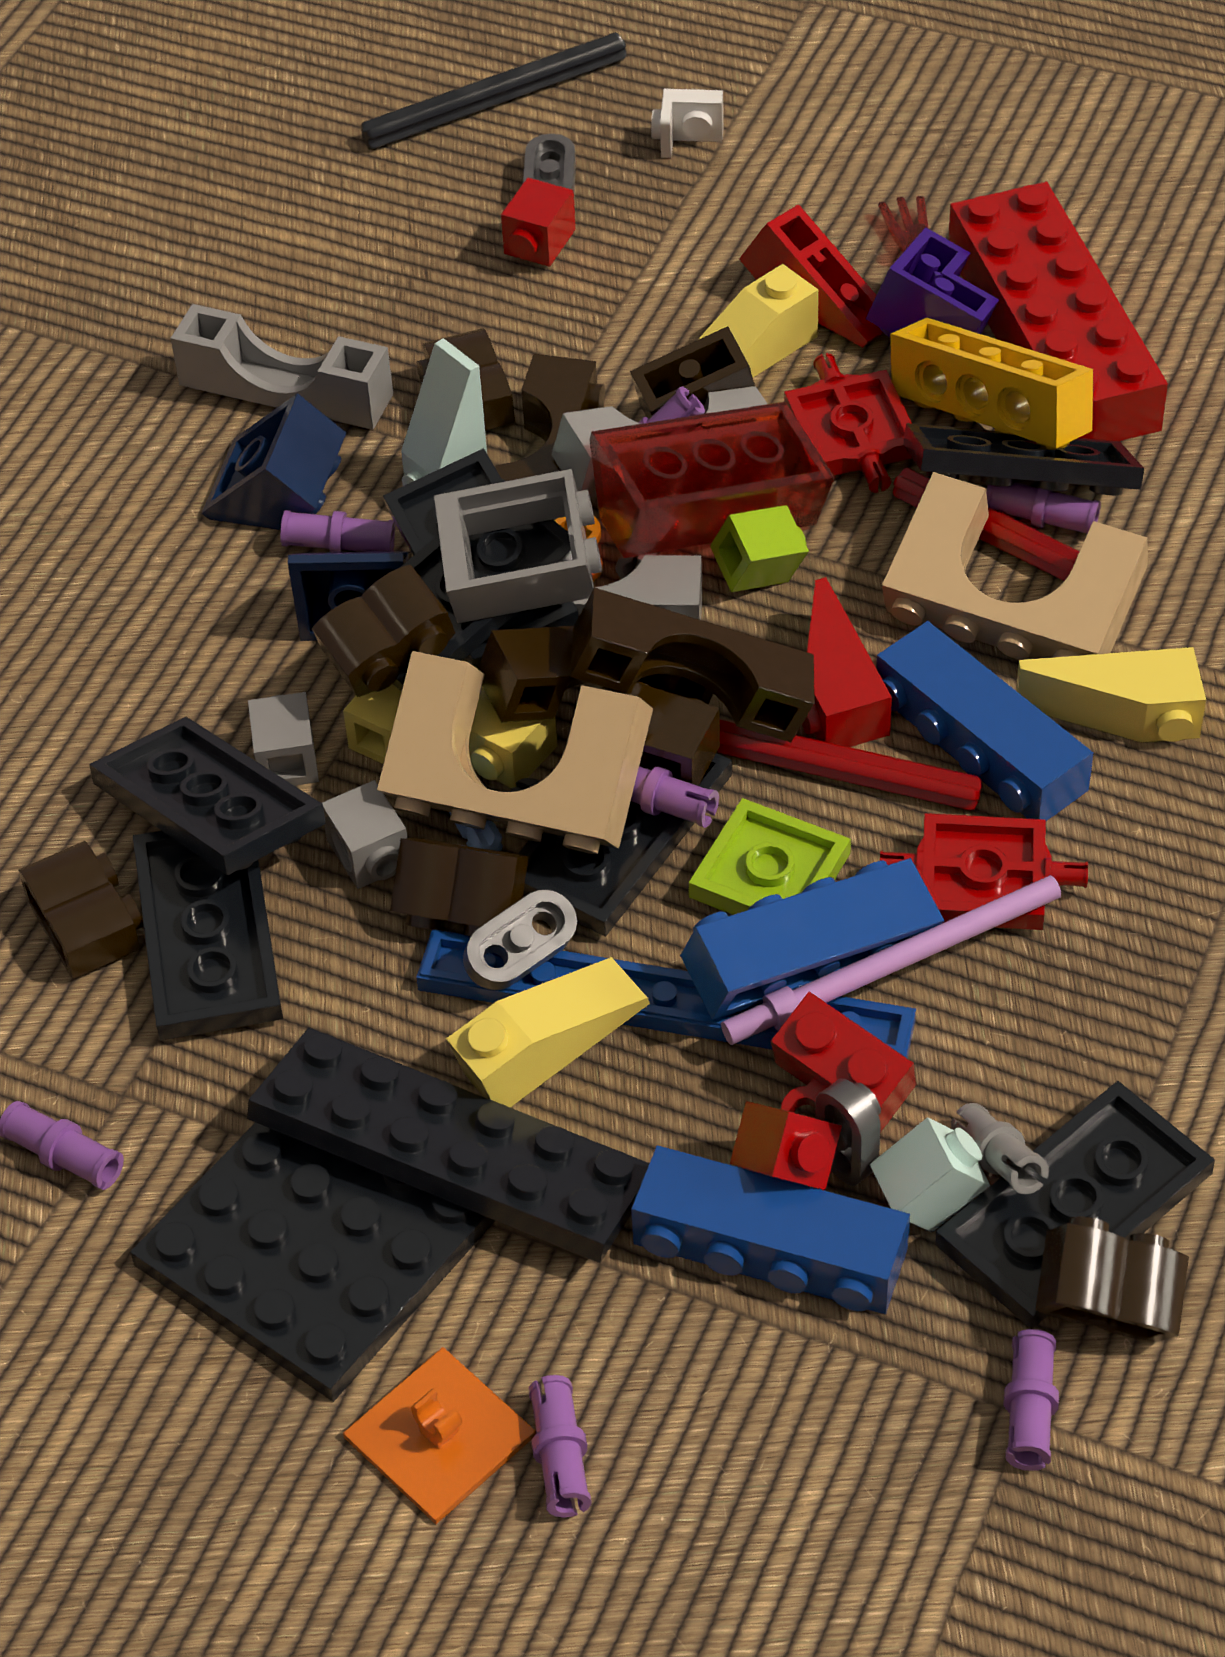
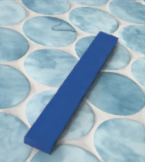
[416,930,916,1059]

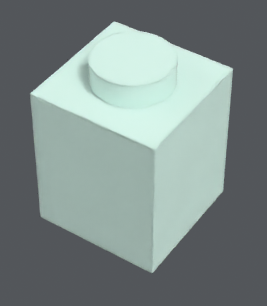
[870,1117,990,1232]

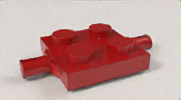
[784,353,912,493]
[880,813,1088,930]

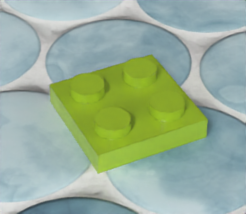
[689,798,851,915]

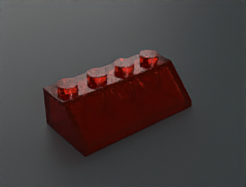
[589,401,835,558]

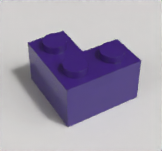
[865,227,999,337]

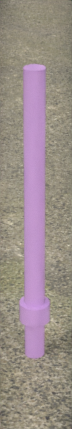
[721,875,1061,1045]

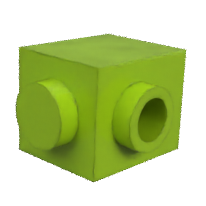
[710,505,809,592]

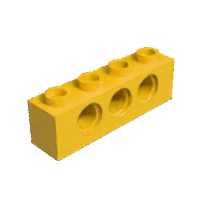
[890,318,1093,450]

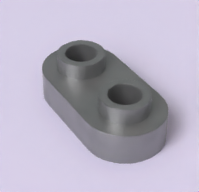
[523,134,576,192]
[463,890,577,990]
[815,1079,881,1185]

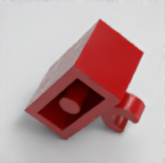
[771,991,916,1133]

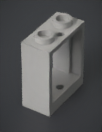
[434,469,602,624]

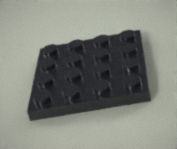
[130,1122,495,1402]

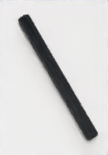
[361,33,627,150]

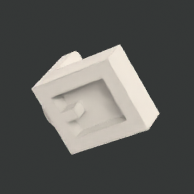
[651,89,724,158]

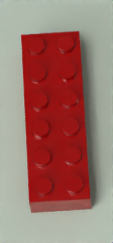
[948,182,1168,441]

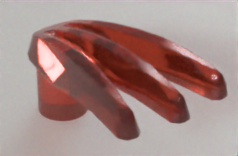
[878,196,929,253]

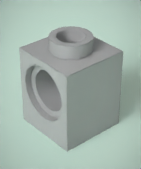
[248,692,319,786]
[322,780,407,889]

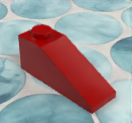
[739,204,884,348]
[802,577,892,747]

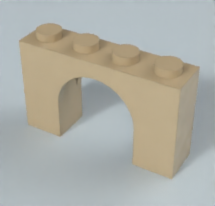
[882,472,1148,660]
[377,651,653,854]

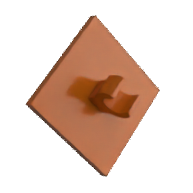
[343,1347,536,1525]

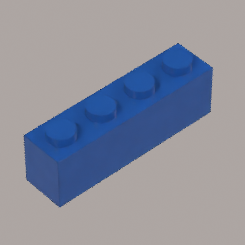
[876,621,1094,821]
[680,858,944,1020]
[631,1145,910,1314]

